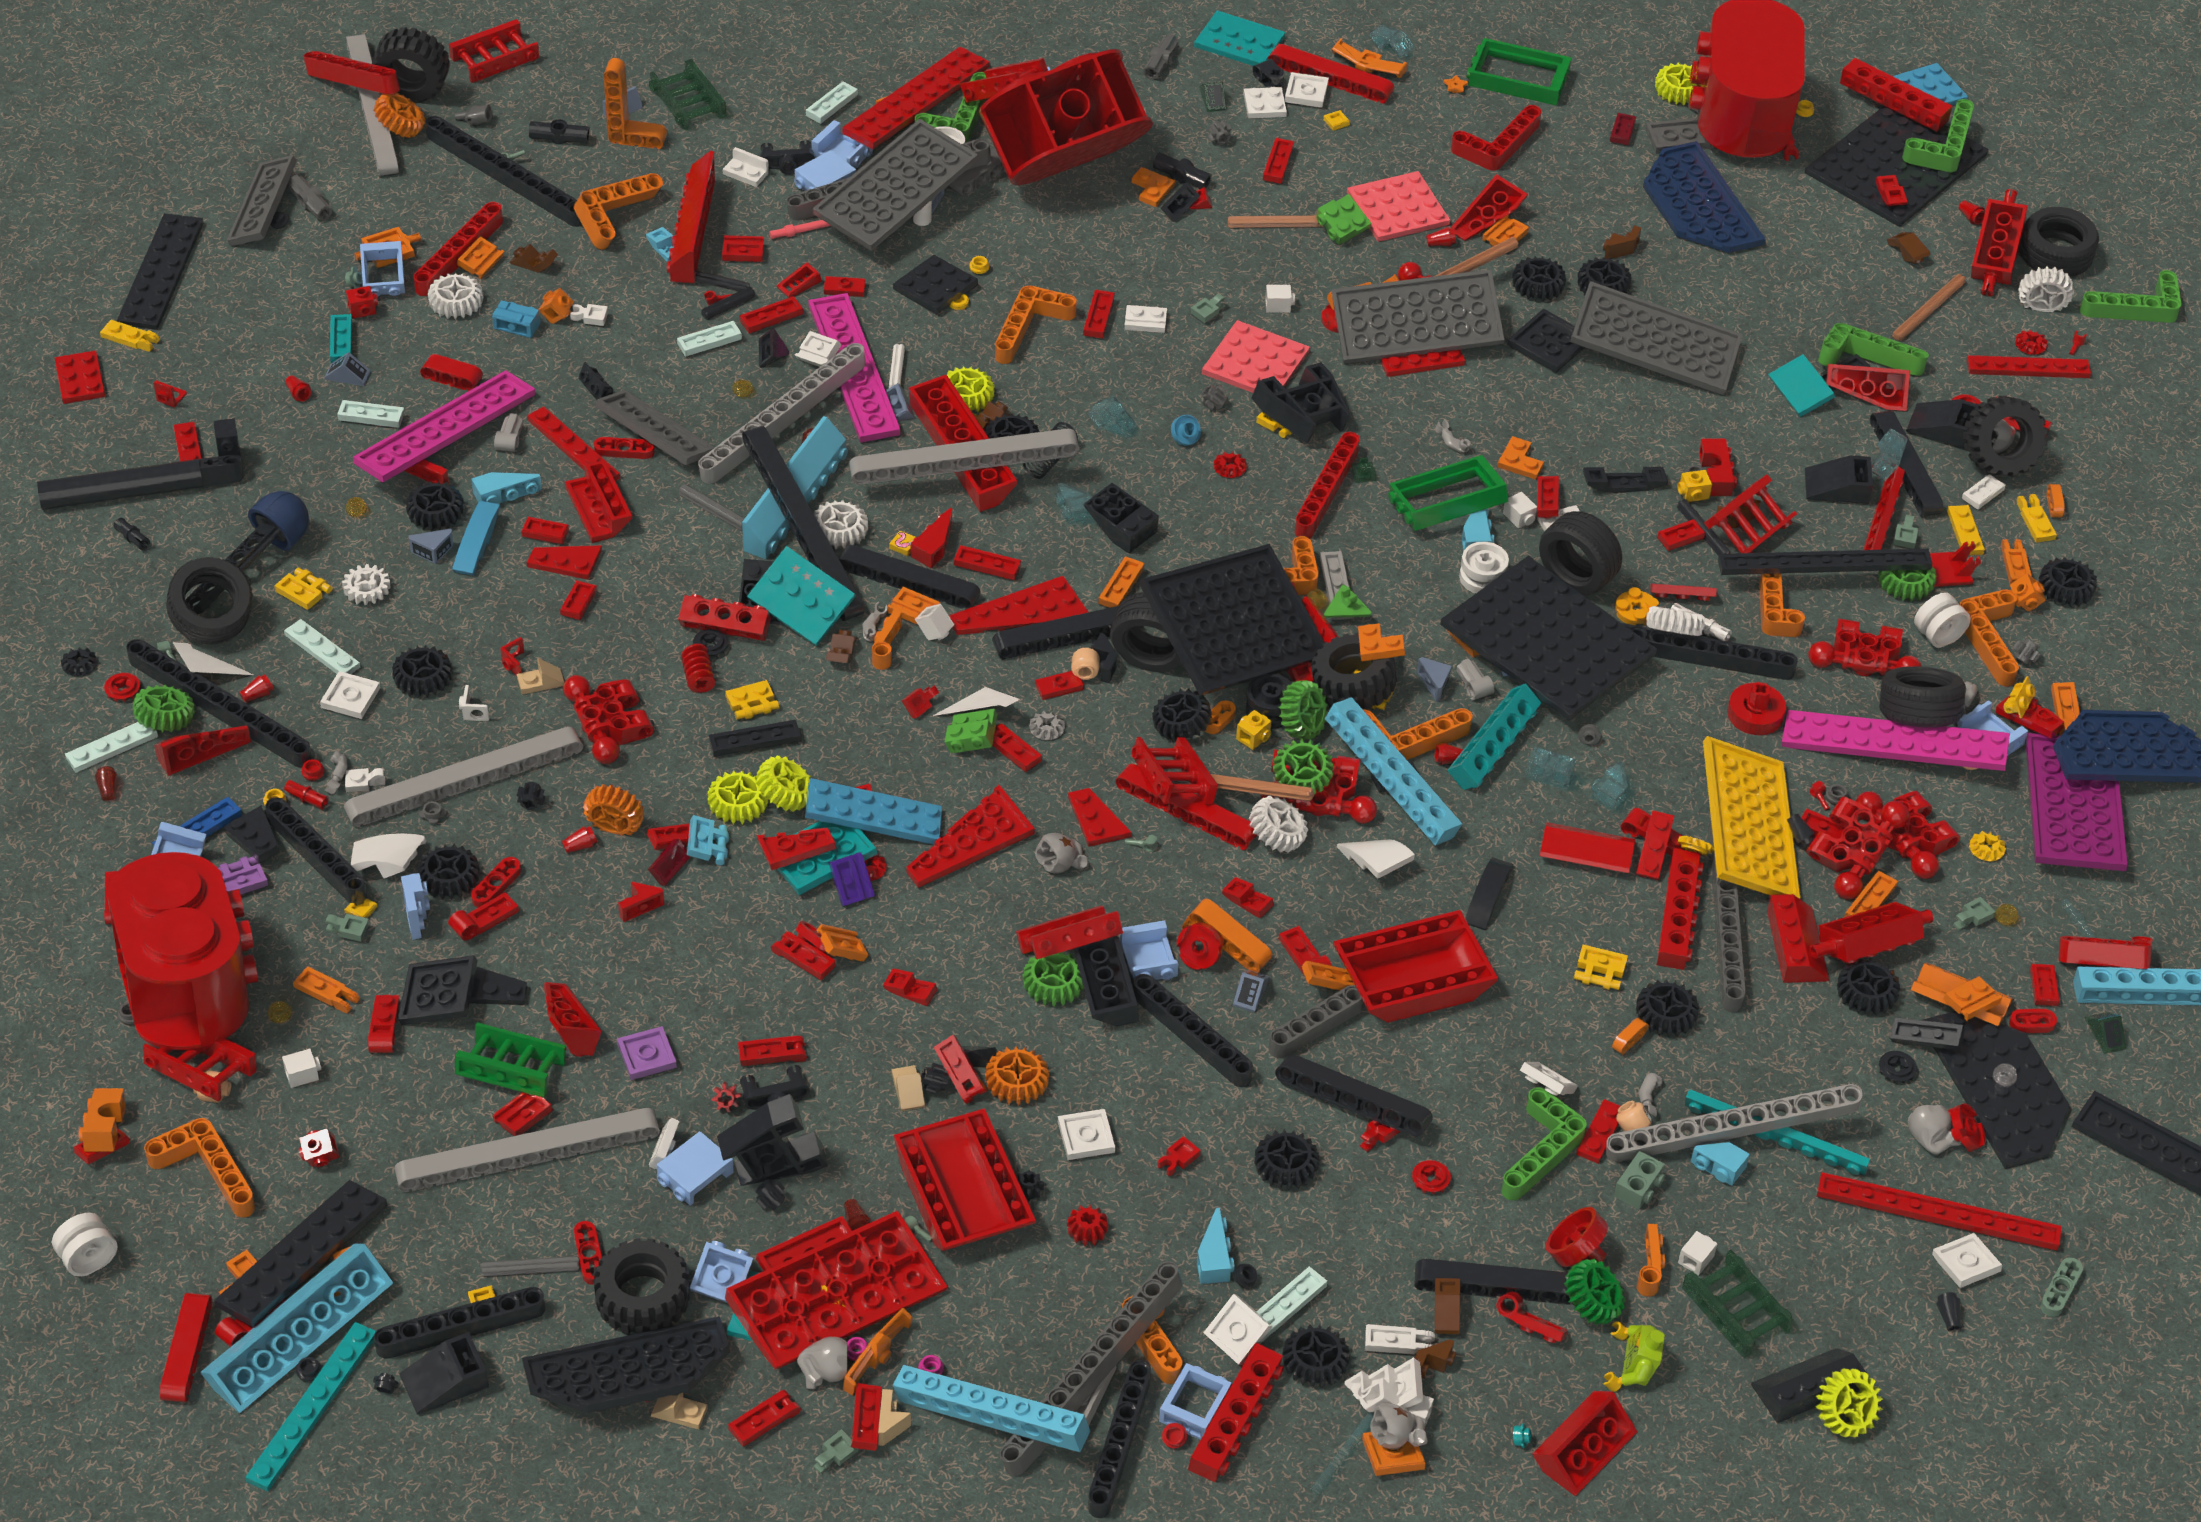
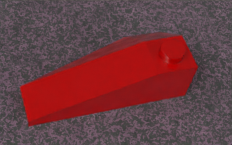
[1451,174,1528,241]
[1826,364,1910,411]
[154,725,251,776]
[544,982,602,1057]

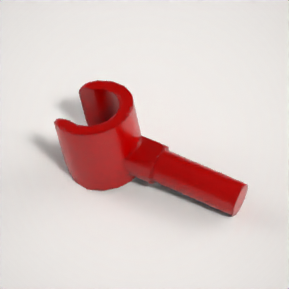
[704,291,732,305]
[2069,331,2087,355]
[1809,781,1830,811]

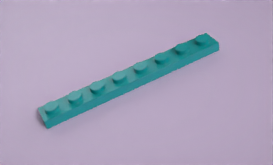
[1685,1089,1870,1175]
[245,1322,376,1492]

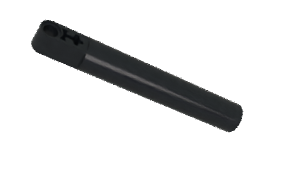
[37,454,244,510]

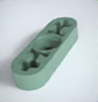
[2040,1258,2083,1317]

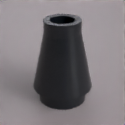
[1787,813,1815,848]
[1936,1292,1962,1331]

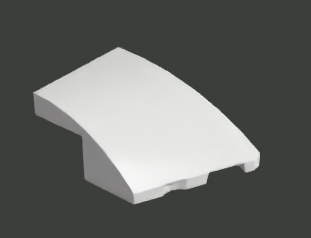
[351,833,427,878]
[1337,839,1415,879]
[1345,1357,1423,1412]

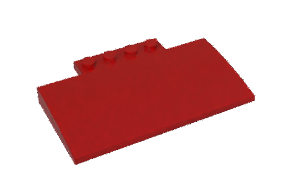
[725,1210,948,1370]

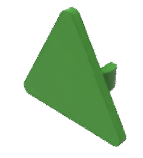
[1324,585,1371,618]

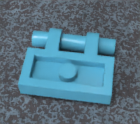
[687,815,729,865]

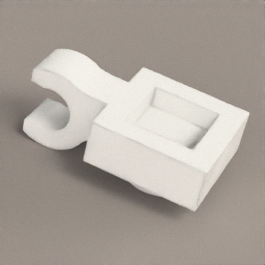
[345,768,385,792]

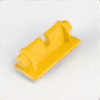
[2003,676,2035,718]

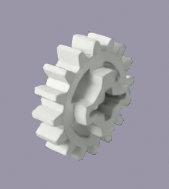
[342,564,391,605]

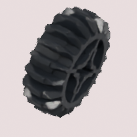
[1512,256,1566,302]
[1577,257,1632,296]
[985,413,1039,439]
[406,481,464,531]
[2038,557,2097,608]
[392,645,452,698]
[1152,688,1212,742]
[417,843,480,900]
[1837,958,1900,1016]
[1636,979,1699,1038]
[1254,1128,1319,1190]
[1282,1324,1350,1388]

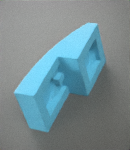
[646,227,674,261]

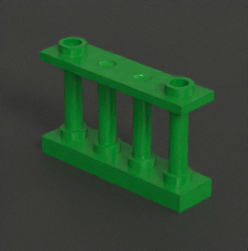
[455,1022,566,1098]

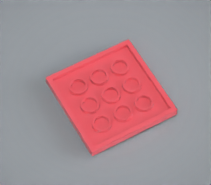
[1347,171,1450,242]
[1202,320,1310,393]

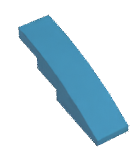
[452,500,500,576]

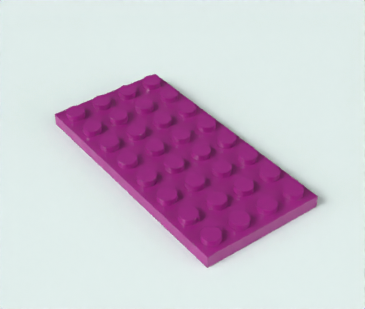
[2025,733,2128,871]

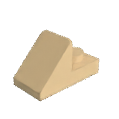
[517,658,564,694]
[892,1065,925,1111]
[878,1389,911,1446]
[651,1393,708,1430]

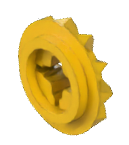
[1969,831,2006,861]
[1678,836,1714,856]

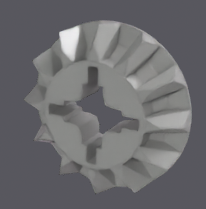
[1029,711,1065,740]

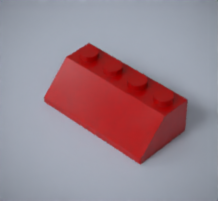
[1767,894,1829,983]
[1532,1391,1637,1496]

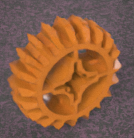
[373,92,426,138]
[583,784,645,836]
[985,1046,1049,1106]

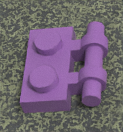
[218,856,268,894]

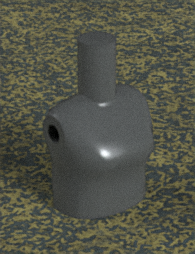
[455,105,493,126]

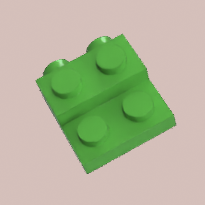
[1316,194,1372,245]
[945,709,998,753]

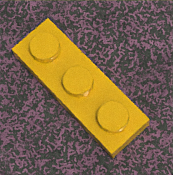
[1947,505,1985,556]

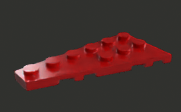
[949,576,1088,635]
[906,785,1035,888]

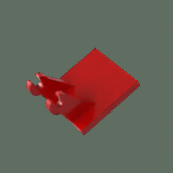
[1930,541,1981,587]

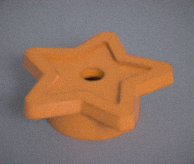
[1443,75,1468,93]

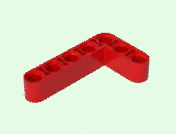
[1451,105,1541,171]

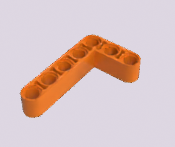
[604,58,667,149]
[574,173,663,250]
[995,286,1077,364]
[1283,536,1318,595]
[1960,589,2019,687]
[1363,708,1472,760]
[144,1118,255,1218]

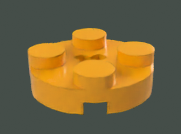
[1615,587,1659,626]

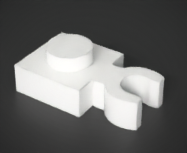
[570,304,608,326]

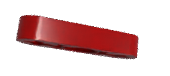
[594,437,655,459]
[471,857,521,908]
[574,1221,602,1285]

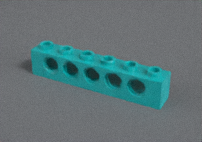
[1447,683,1541,790]

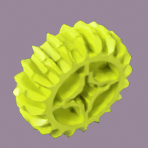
[1655,63,1699,106]
[947,366,994,413]
[756,755,812,812]
[708,770,768,825]
[1815,1368,1883,1437]

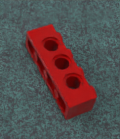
[678,594,771,641]

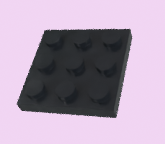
[893,255,978,314]
[1507,308,1585,373]
[398,955,478,1025]

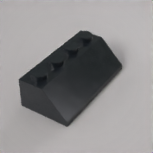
[1073,935,1140,1027]
[1751,1348,1867,1423]

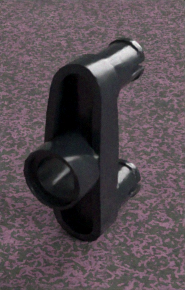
[760,140,815,175]
[740,1065,810,1110]

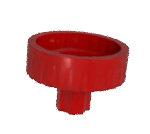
[1727,682,1786,735]
[1546,1207,1608,1267]

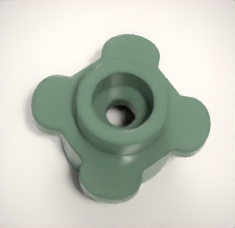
[345,266,363,289]

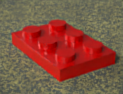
[54,350,105,404]

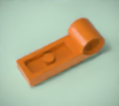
[872,609,902,670]
[2051,682,2080,736]
[1636,1224,1665,1297]

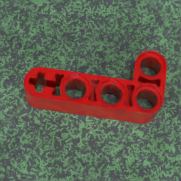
[2058,936,2153,969]

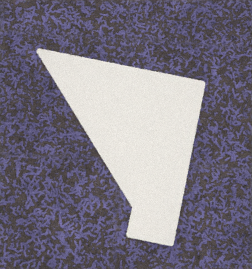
[173,642,253,675]
[933,687,1020,716]

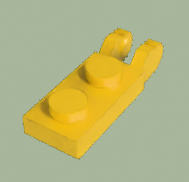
[100,320,160,352]
[2017,494,2057,543]

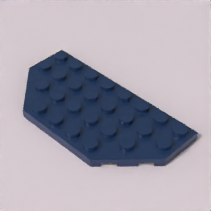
[1643,141,1765,253]
[2053,710,2201,783]

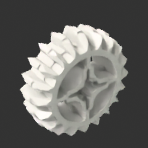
[2018,267,2074,312]
[428,273,484,320]
[814,500,868,549]
[1646,606,1705,636]
[1249,796,1308,853]

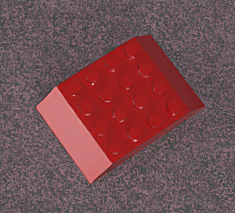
[1333,910,1498,1023]
[894,1108,1036,1251]

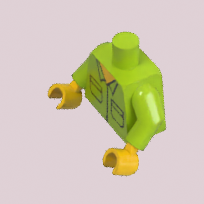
[1603,1321,1665,1392]

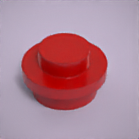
[301,759,324,781]
[1162,1423,1187,1449]

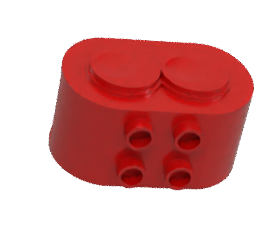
[1689,0,1805,157]
[979,49,1153,185]
[107,852,258,1050]

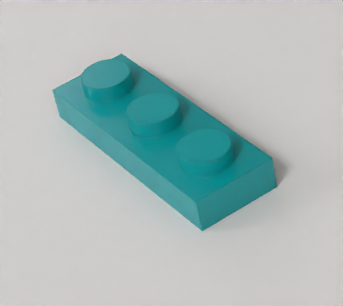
[330,314,352,363]

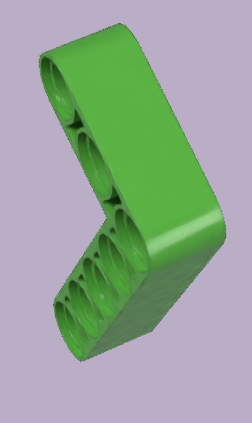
[915,72,986,143]
[1902,99,1974,172]
[2080,270,2181,323]
[1818,323,1929,376]
[1501,1087,1587,1200]

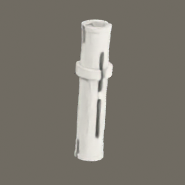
[1671,603,1732,641]

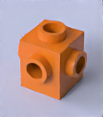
[538,288,574,324]
[2010,573,2046,611]

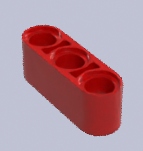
[420,354,483,391]

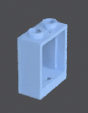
[360,241,405,297]
[1159,1363,1232,1440]

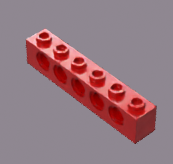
[1840,58,1953,132]
[1657,848,1703,970]
[1188,1343,1284,1483]

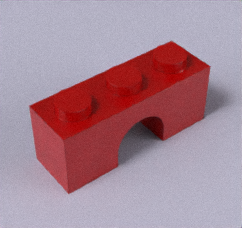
[1699,438,1737,496]

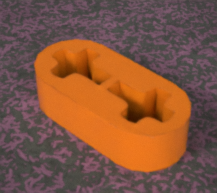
[2046,484,2064,518]
[1205,700,1236,734]
[1612,1018,1649,1055]

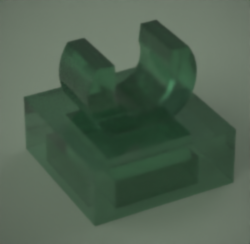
[1351,457,1376,483]

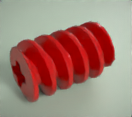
[681,644,715,692]

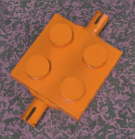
[354,227,421,268]

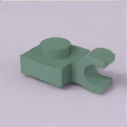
[1191,293,1225,323]
[1893,515,1918,549]
[1953,897,1996,931]
[325,913,369,942]
[814,1429,858,1474]

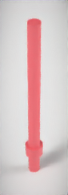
[769,220,831,239]

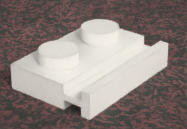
[1124,305,1167,333]
[795,331,842,367]

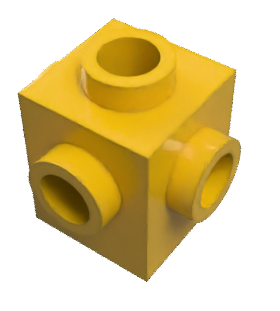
[1677,470,1712,502]
[1236,710,1271,750]

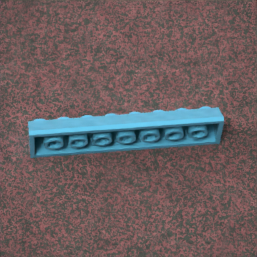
[742,416,848,559]
[200,1244,393,1413]

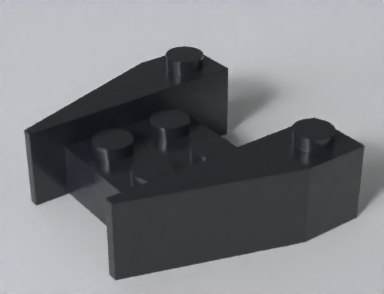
[1251,362,1350,443]
[717,1094,828,1186]

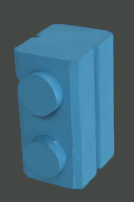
[492,300,541,338]

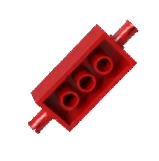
[1971,189,2028,297]
[1809,902,1934,963]

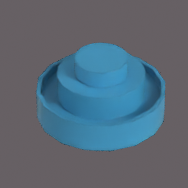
[1171,415,1201,446]

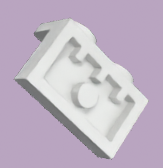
[723,147,769,187]

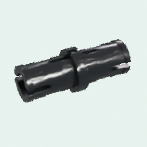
[113,517,150,550]

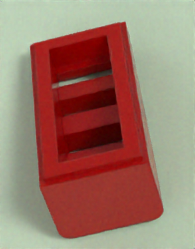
[776,262,822,298]

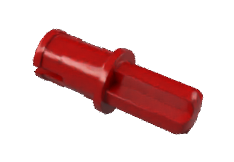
[284,780,329,810]

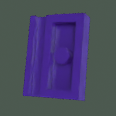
[829,852,875,906]

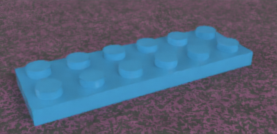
[805,778,942,845]

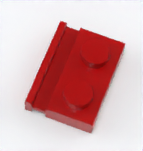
[722,235,764,262]
[492,1092,553,1136]

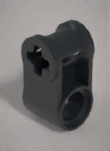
[1252,59,1284,90]

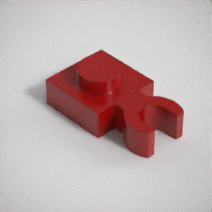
[1158,1136,1201,1176]

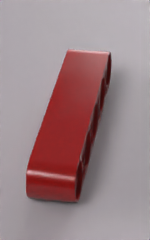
[160,1293,213,1402]

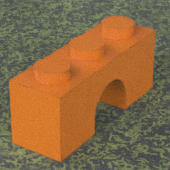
[79,1088,126,1152]

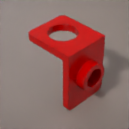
[153,380,187,408]
[500,637,524,676]

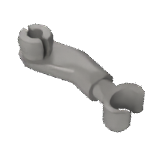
[1436,419,1471,454]
[862,602,887,642]
[1963,681,1978,715]
[325,751,347,795]
[1638,1073,1662,1117]

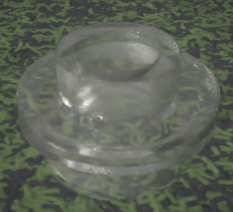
[1993,1063,2017,1086]

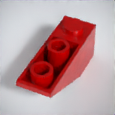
[910,508,953,568]

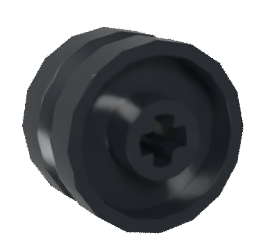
[1246,674,1292,729]

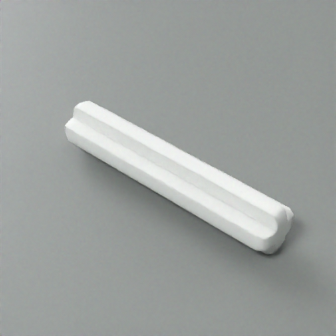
[889,344,905,388]

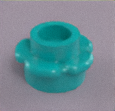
[1513,1423,1532,1448]

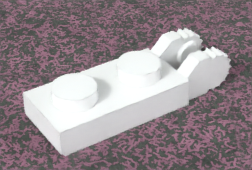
[1365,1324,1435,1354]

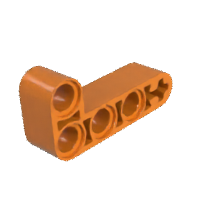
[1759,574,1805,637]
[1182,899,1272,973]
[1122,1296,1182,1384]

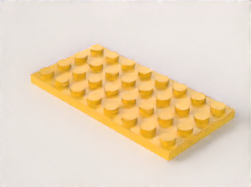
[1703,736,1800,899]

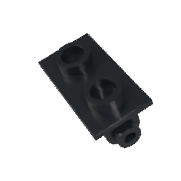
[578,362,613,400]

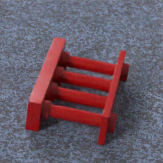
[449,19,540,83]
[960,58,1048,102]
[1704,474,1797,553]
[1131,737,1218,804]
[1016,906,1123,959]
[143,1037,256,1102]

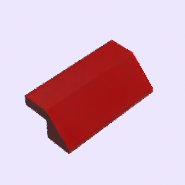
[565,460,632,543]
[1539,822,1635,873]

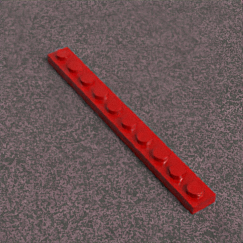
[1816,1172,2062,1251]

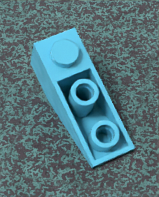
[472,472,542,504]
[1462,508,1494,551]
[1197,1208,1234,1284]

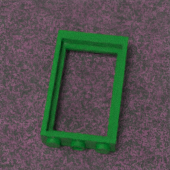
[1466,38,1572,106]
[1388,455,1508,531]

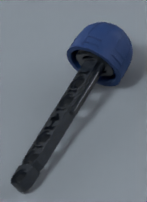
[186,491,309,615]

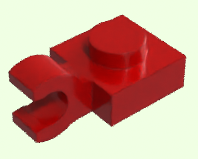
[1784,133,1799,161]
[901,685,939,719]
[1360,1120,1400,1152]

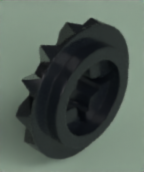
[693,629,728,657]
[61,647,97,676]
[1878,1051,1917,1084]

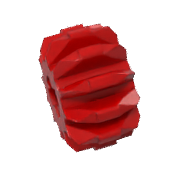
[1067,1204,1108,1246]

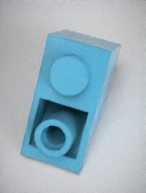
[1691,1142,1750,1186]

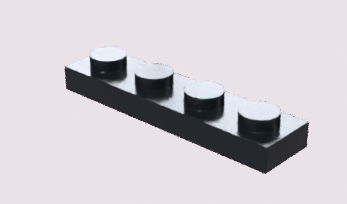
[709,720,801,757]

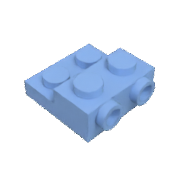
[401,873,430,940]
[689,1241,753,1303]

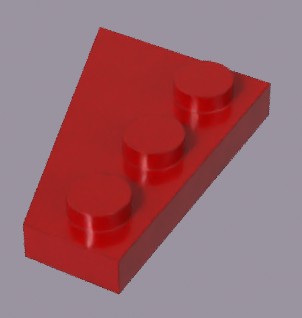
[527,545,602,580]
[1995,696,2064,738]
[1068,788,1132,847]
[757,828,836,871]

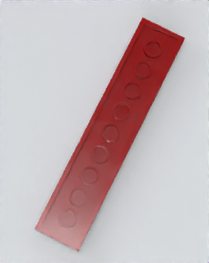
[842,47,990,149]

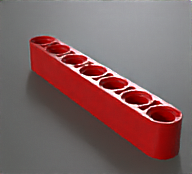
[1268,44,1395,104]
[303,51,400,94]
[414,202,503,296]
[1295,432,1360,538]
[1115,764,1257,850]

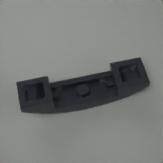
[1583,467,1668,493]
[1465,857,1514,930]

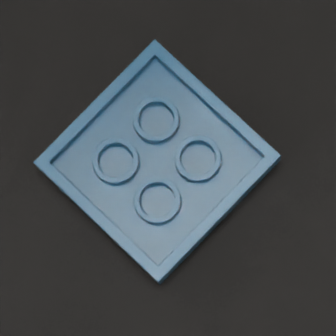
[1893,63,1968,106]

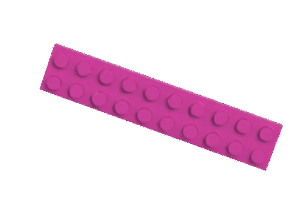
[808,293,900,442]
[353,370,535,482]
[1782,710,2010,771]

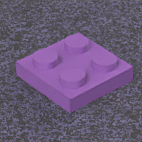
[617,1026,677,1080]

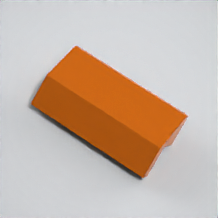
[1911,962,2013,1026]

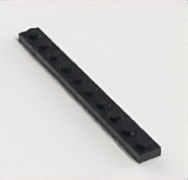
[1718,548,1933,575]

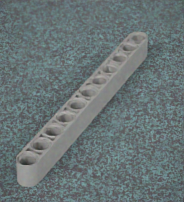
[346,34,399,176]
[698,343,866,484]
[849,429,1079,484]
[344,727,583,827]
[1606,1084,1863,1162]
[394,1108,660,1192]

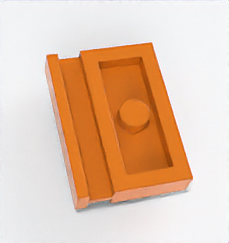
[1482,215,1529,246]
[457,236,504,279]
[887,587,941,625]
[816,924,869,962]
[1943,976,2002,1021]

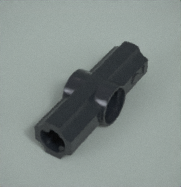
[529,119,590,144]
[1153,152,1212,188]

